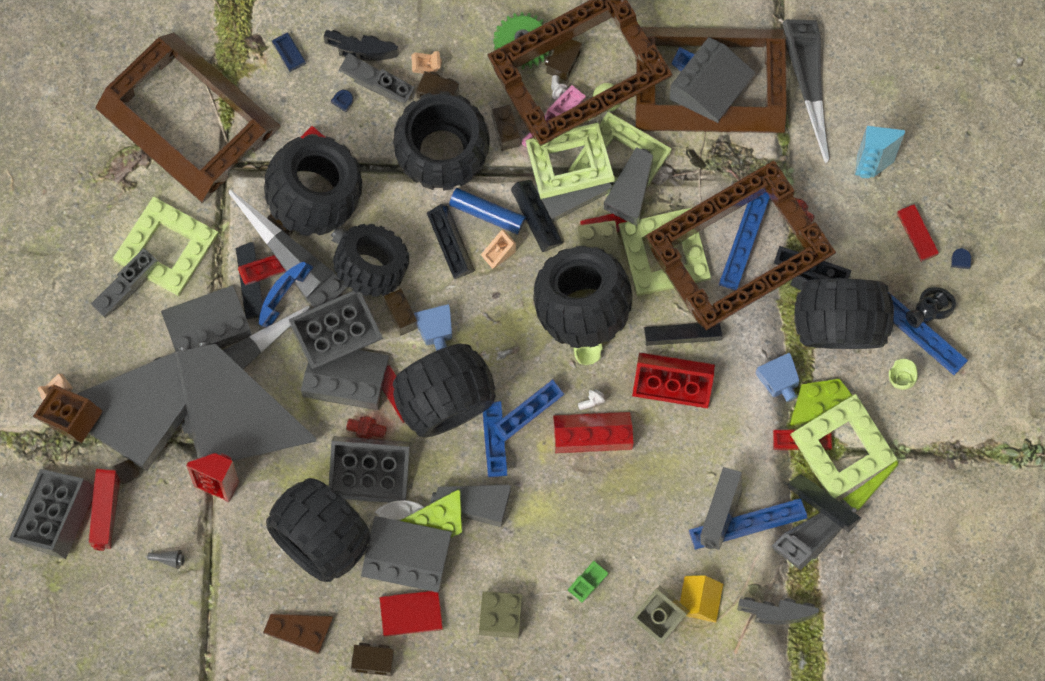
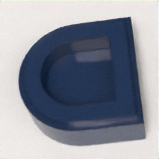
[331,90,353,112]
[951,248,971,269]

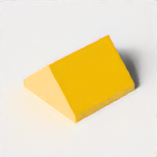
[680,575,723,622]

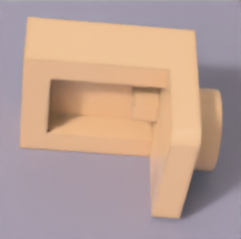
[411,51,442,74]
[38,374,73,400]

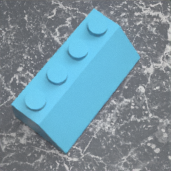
[855,126,905,178]

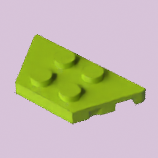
[790,379,853,426]
[399,489,463,538]

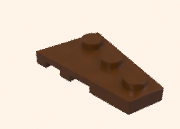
[263,614,333,655]

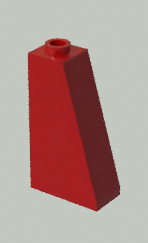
[89,469,120,551]

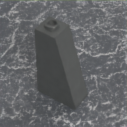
[604,147,653,226]
[535,182,614,222]
[700,467,742,550]
[430,485,511,527]

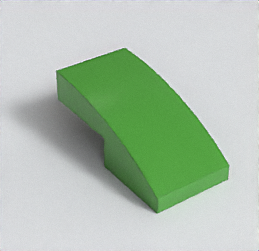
[568,561,609,603]

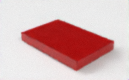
[379,591,443,637]

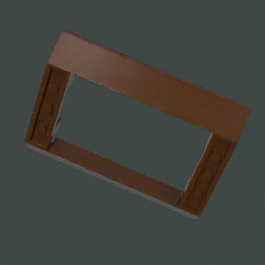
[487,0,673,146]
[635,27,786,133]
[95,32,281,203]
[645,160,836,330]

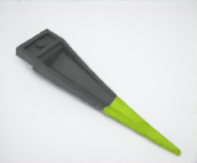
[772,461,899,570]

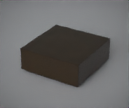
[114,459,140,485]

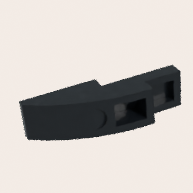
[324,30,399,61]

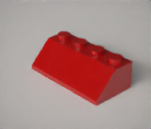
[632,352,715,409]
[553,412,634,454]
[186,453,239,502]

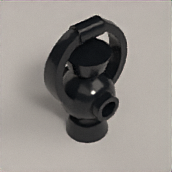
[906,287,956,328]

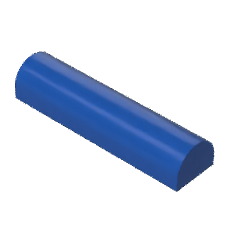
[449,188,526,235]
[493,379,565,441]

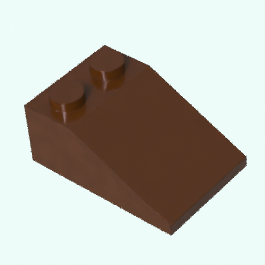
[33,385,103,444]

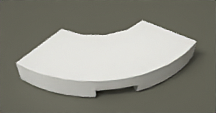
[375,500,423,521]

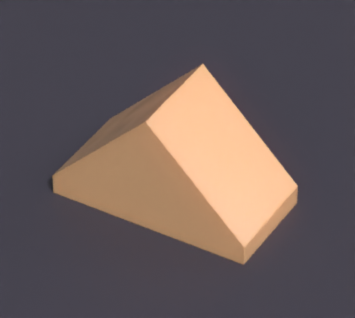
[481,229,516,269]

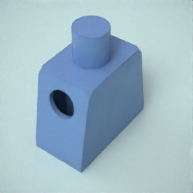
[414,304,452,351]
[755,352,799,402]

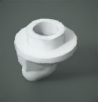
[551,75,567,100]
[578,389,605,410]

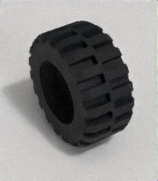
[333,224,410,297]

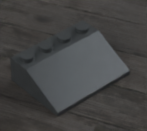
[670,37,756,123]
[161,285,252,351]
[289,291,383,370]
[301,350,390,411]
[329,436,411,503]
[9,469,94,559]
[361,516,452,592]

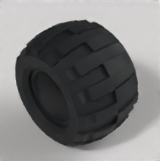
[393,91,490,191]
[264,134,362,236]
[533,246,633,348]
[794,279,894,349]
[392,343,496,437]
[266,478,371,582]

